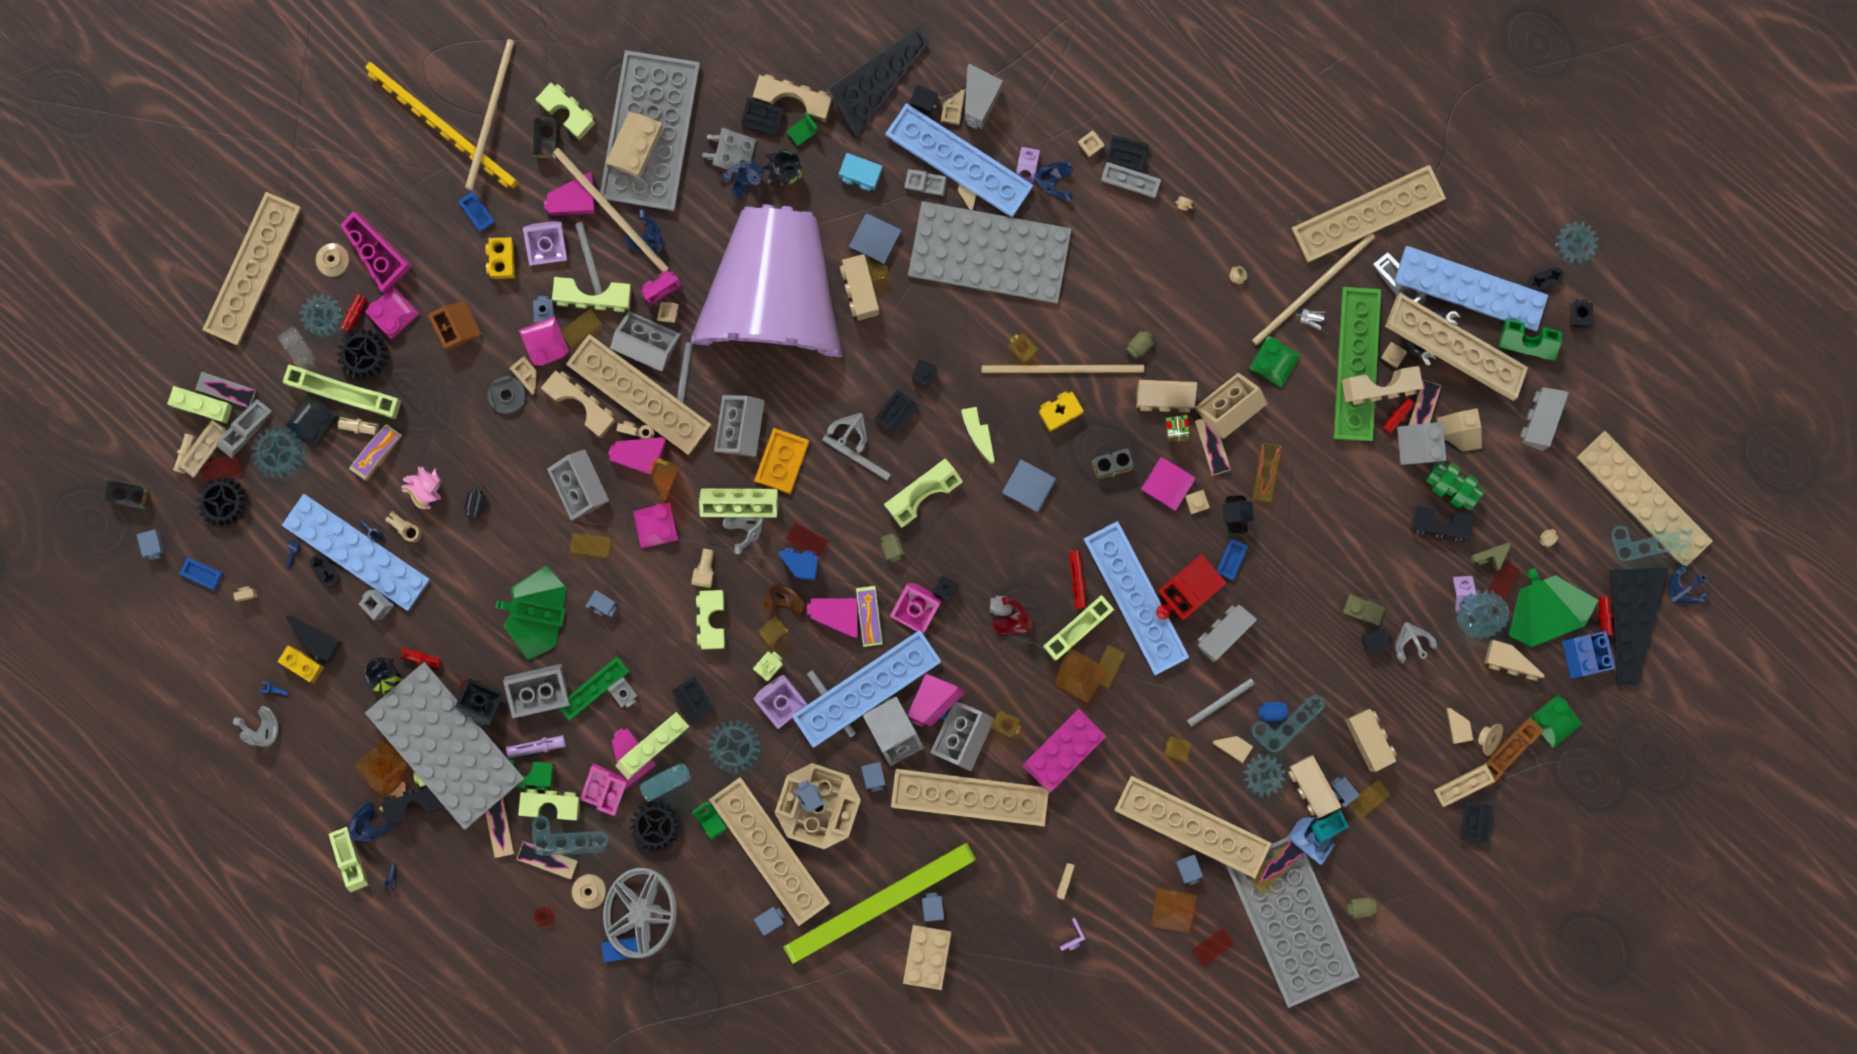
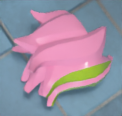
[401,466,441,509]

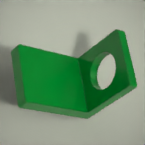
[787,112,818,146]
[692,801,727,840]

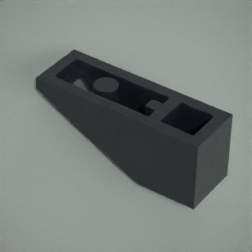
[286,614,342,664]

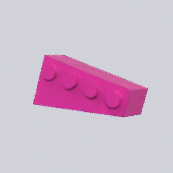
[341,211,413,293]

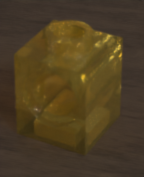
[1008,332,1038,364]
[991,711,1022,738]

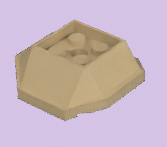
[775,763,861,849]

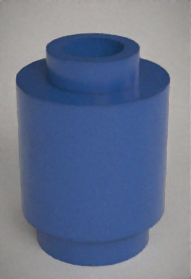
[1258,701,1288,722]

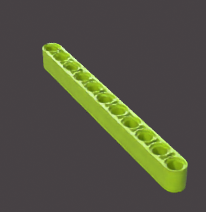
[783,843,976,964]

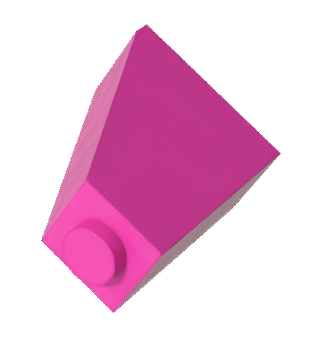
[544,172,596,216]
[608,437,667,477]
[807,598,858,638]
[907,674,965,727]
[612,728,657,789]

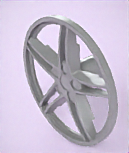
[603,868,676,958]

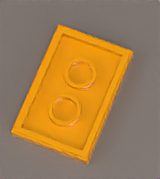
[754,428,810,495]

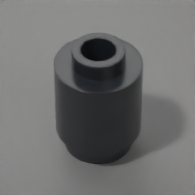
[464,489,486,518]

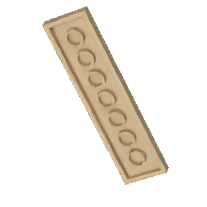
[1291,165,1446,263]
[202,192,302,346]
[1385,293,1528,401]
[566,334,711,455]
[1576,431,1712,566]
[891,769,1049,826]
[1114,776,1272,879]
[709,777,830,926]

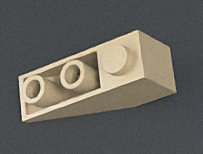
[1484,640,1544,681]

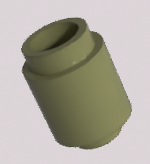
[1126,331,1154,359]
[880,533,904,563]
[1347,897,1377,919]

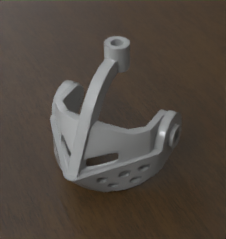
[827,413,868,454]
[723,517,763,554]
[1395,622,1437,663]
[233,706,278,746]

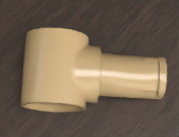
[385,511,422,543]
[692,549,714,588]

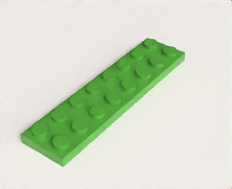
[1334,287,1381,442]

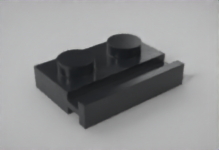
[741,98,785,135]
[1105,135,1149,172]
[874,389,919,436]
[671,677,715,724]
[1459,801,1493,844]

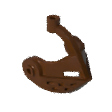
[763,584,804,630]

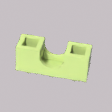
[536,83,595,140]
[167,386,233,424]
[696,590,725,650]
[518,789,580,820]

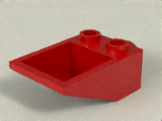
[1156,554,1226,620]

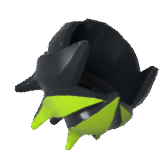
[762,149,803,186]
[364,657,403,695]

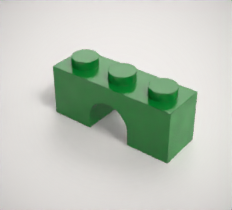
[1499,318,1562,361]
[509,760,554,790]

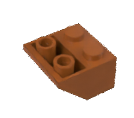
[428,301,482,352]

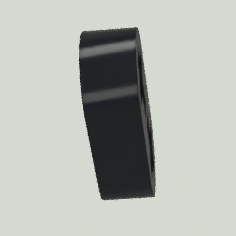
[1527,267,1564,292]
[310,554,340,587]

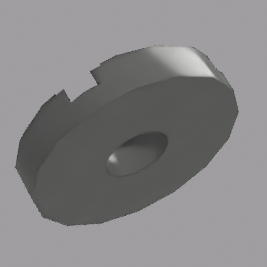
[487,376,526,415]

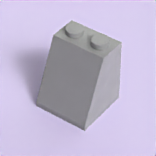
[965,64,1003,129]
[1397,422,1446,465]
[863,697,924,766]

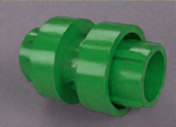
[1426,461,1484,510]

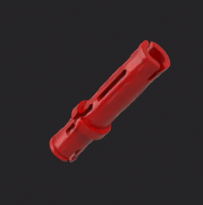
[1069,551,1087,609]

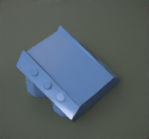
[1286,817,1335,865]

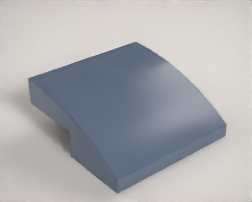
[849,213,901,264]
[1002,459,1056,512]

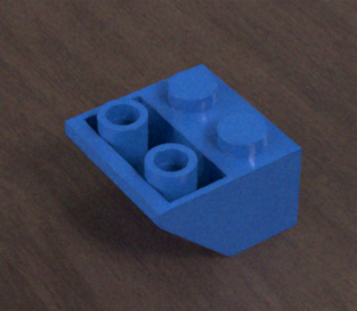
[779,548,819,582]
[1562,631,1616,679]

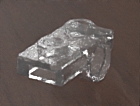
[277,326,315,368]

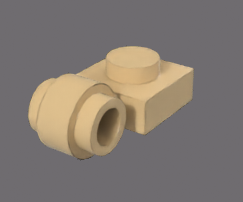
[616,421,655,439]

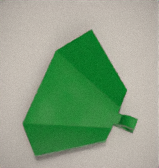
[495,566,567,660]
[1509,568,1599,647]

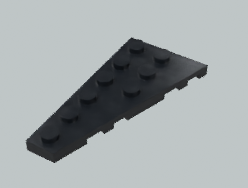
[826,27,929,137]
[1609,568,1668,686]

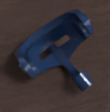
[721,159,764,198]
[1034,161,1073,202]
[625,210,665,254]
[1668,565,1710,606]
[349,802,396,842]

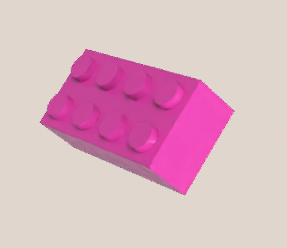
[1022,709,1106,793]

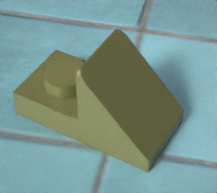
[1470,543,1510,572]
[1343,595,1385,626]

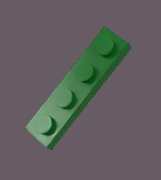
[559,657,630,721]

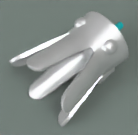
[1296,309,1326,330]

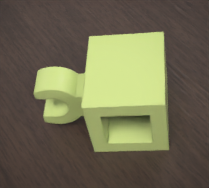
[753,652,783,682]

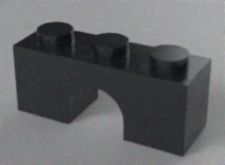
[1410,506,1474,543]
[380,785,444,826]

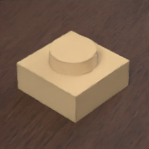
[1078,130,1104,158]
[657,302,679,323]
[1380,342,1407,369]
[1185,490,1210,514]
[233,586,258,602]

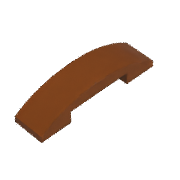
[1484,717,1544,787]

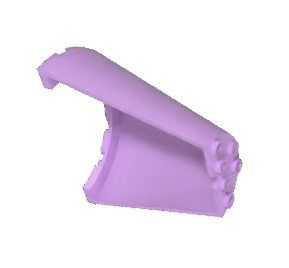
[690,205,843,357]

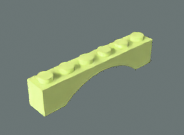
[282,364,402,419]

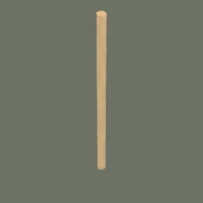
[465,39,514,190]
[553,148,669,272]
[1252,233,1375,346]
[982,365,1144,373]

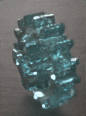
[1556,221,1599,263]
[299,294,342,336]
[1243,755,1285,797]

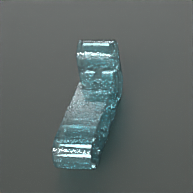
[1611,526,1692,562]
[1250,695,1325,753]
[532,816,609,856]

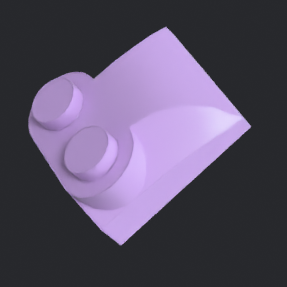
[523,221,567,265]
[754,675,808,729]

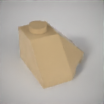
[1436,408,1482,452]

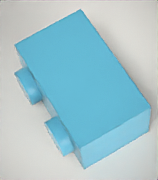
[839,153,883,191]

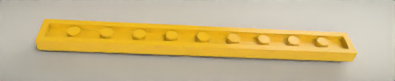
[365,62,518,189]

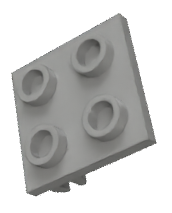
[702,128,756,173]

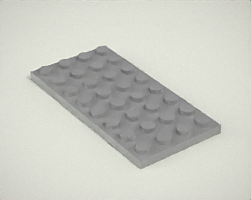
[600,50,700,211]
[908,201,1071,304]
[365,662,525,830]
[1226,838,1359,1008]

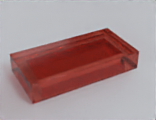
[200,454,243,484]
[786,522,829,557]
[1485,561,1520,604]
[1192,927,1235,966]

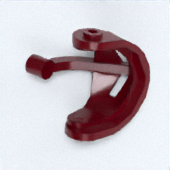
[993,596,1034,634]

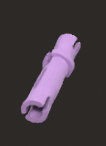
[506,735,566,759]

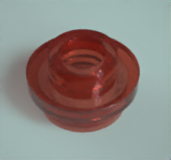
[534,907,554,926]

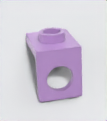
[1016,147,1040,183]
[1453,576,1476,611]
[1059,918,1085,951]

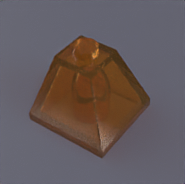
[648,458,679,504]
[1055,648,1107,703]
[354,741,409,798]
[1151,888,1197,933]

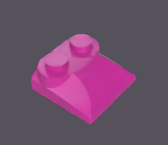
[641,270,682,306]
[365,287,420,340]
[519,316,569,366]
[633,502,679,549]
[890,583,942,634]

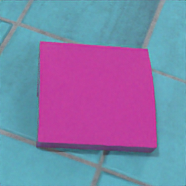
[1141,457,1196,511]
[580,764,627,816]

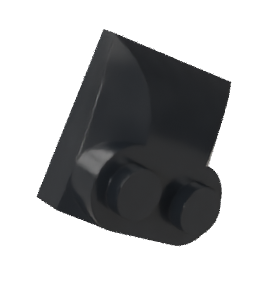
[286,394,339,447]
[454,678,504,727]

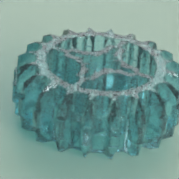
[251,426,304,478]
[1457,589,1509,641]
[708,720,760,772]
[639,763,691,801]

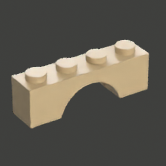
[753,74,832,123]
[1342,366,1423,405]
[541,370,616,438]

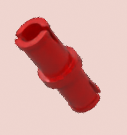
[339,294,368,333]
[1382,397,1416,434]
[1598,596,1614,635]
[400,647,441,670]

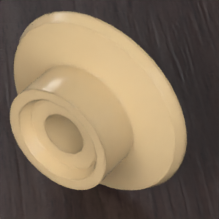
[316,243,350,277]
[1478,724,1503,756]
[572,874,606,909]

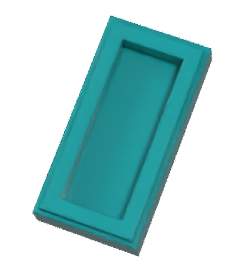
[1311,810,1349,843]

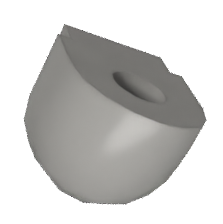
[990,596,1014,616]

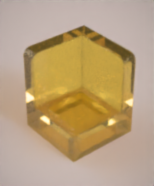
[865,256,889,281]
[758,617,788,646]
[1164,737,1191,761]

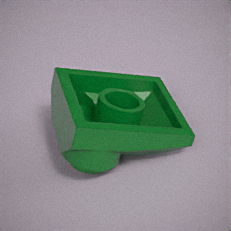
[1249,336,1301,388]
[1530,694,1583,748]

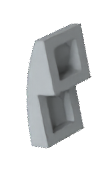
[904,169,948,196]

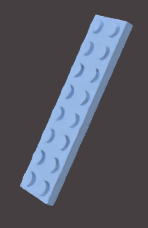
[885,103,1033,218]
[1394,246,1548,332]
[282,494,430,611]
[1083,521,1189,675]
[792,630,941,748]

